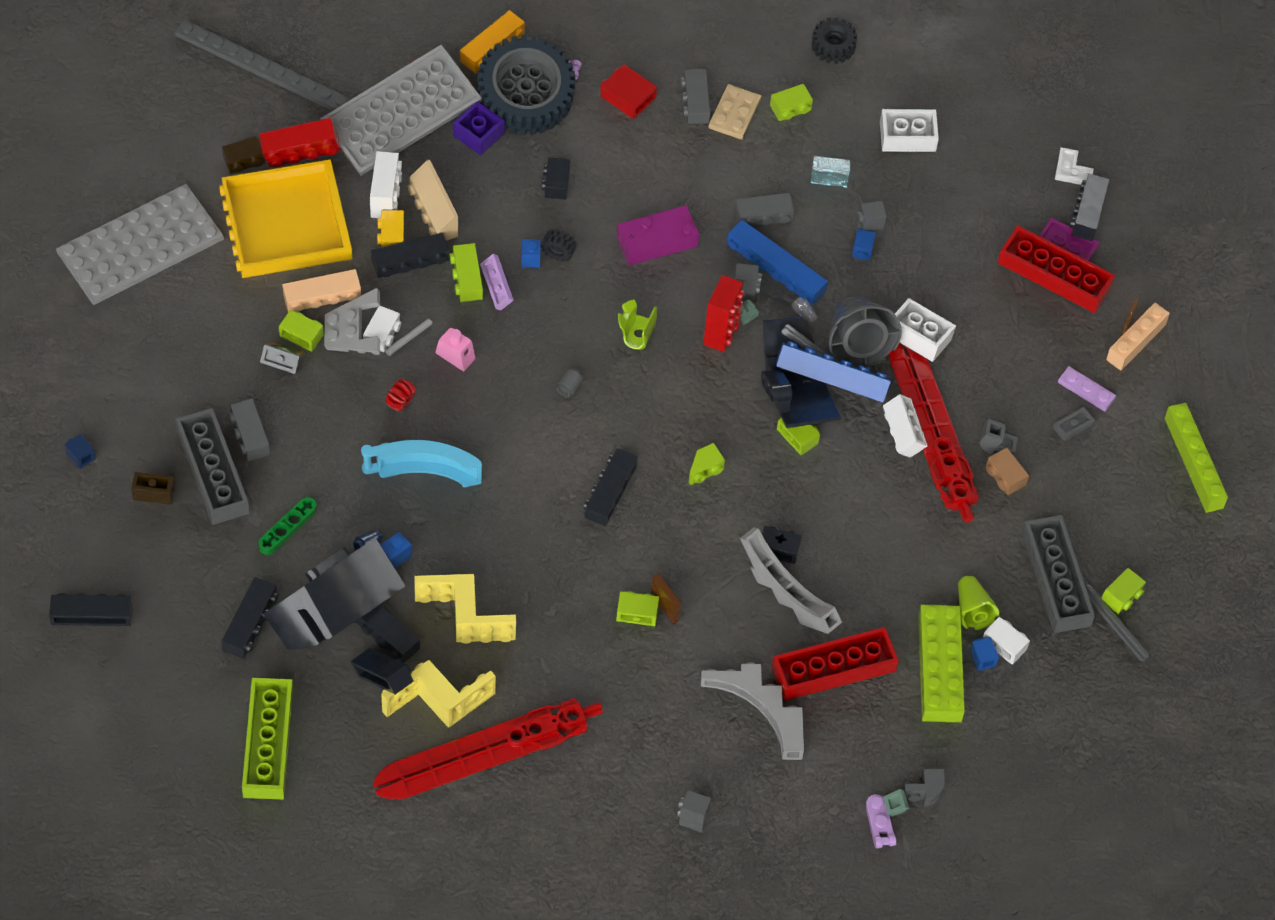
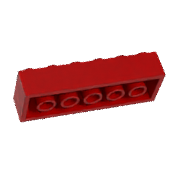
[998,225,1115,313]
[771,627,898,701]

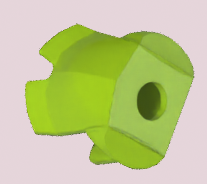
[618,299,657,350]

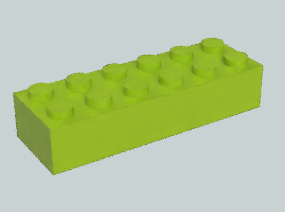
[918,605,965,723]
[242,678,293,800]

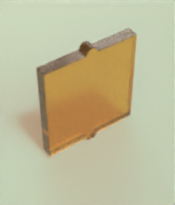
[1121,300,1138,336]

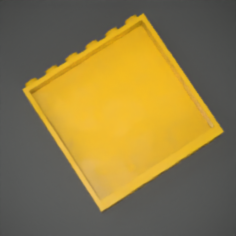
[219,159,352,278]

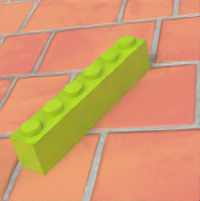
[1165,402,1228,513]

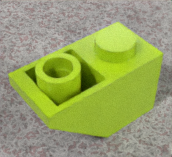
[689,443,725,485]

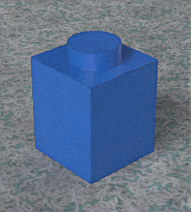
[852,229,876,261]
[521,239,540,268]
[970,637,999,671]

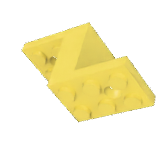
[415,574,516,643]
[381,660,496,728]

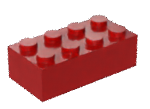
[259,118,341,168]
[703,275,745,352]

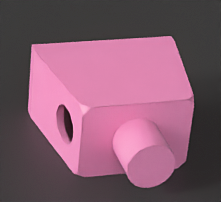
[435,328,475,372]

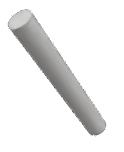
[385,318,433,356]

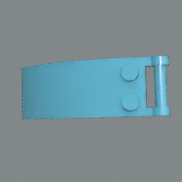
[361,440,482,487]

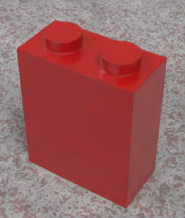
[600,64,657,119]

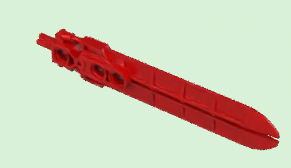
[889,342,979,523]
[373,698,603,800]

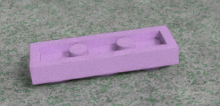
[480,254,514,311]
[1058,366,1116,412]

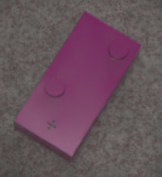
[616,205,699,266]

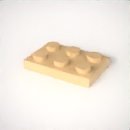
[709,84,761,140]

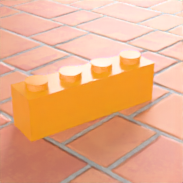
[460,10,525,73]

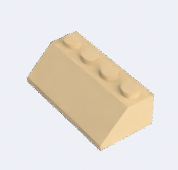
[408,160,458,241]

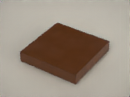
[651,574,681,624]

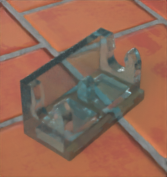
[811,156,850,187]

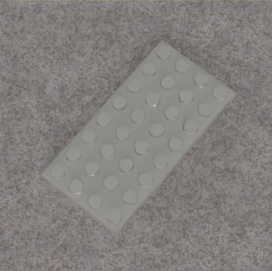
[320,45,482,176]
[56,184,224,305]

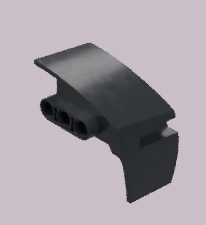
[761,317,841,428]
[264,538,405,649]

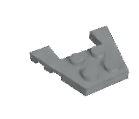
[324,289,380,355]

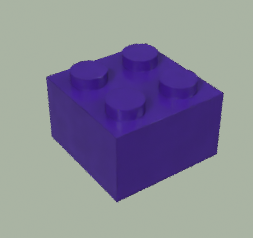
[453,101,505,156]

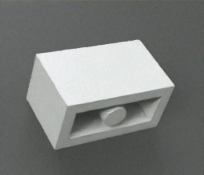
[363,306,402,352]
[983,617,1030,665]

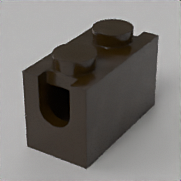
[222,136,265,174]
[131,472,175,505]

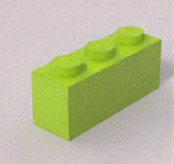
[450,243,483,302]

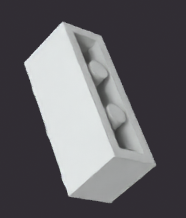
[883,394,927,457]

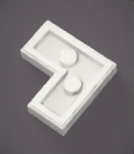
[1055,147,1094,185]

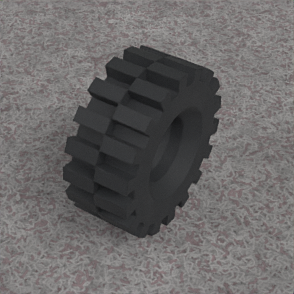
[811,18,857,64]

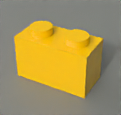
[377,210,404,248]

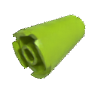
[958,576,999,630]

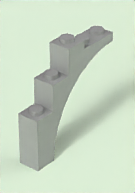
[740,527,842,634]
[700,662,804,760]

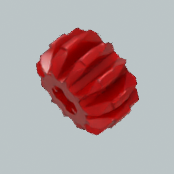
[386,379,416,411]

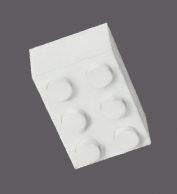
[880,109,938,152]
[370,151,402,218]
[895,298,956,362]

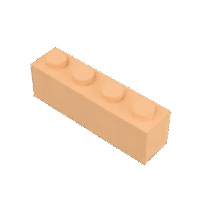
[282,269,361,312]
[1106,303,1170,371]

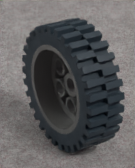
[477,35,576,135]

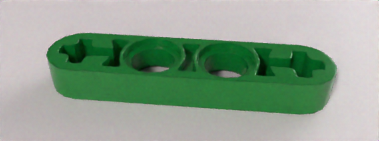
[258,497,317,555]

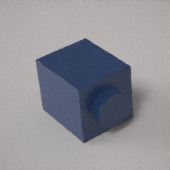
[65,434,96,469]

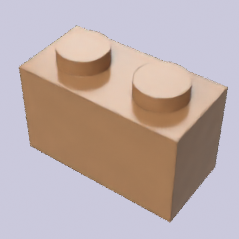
[986,448,1029,495]

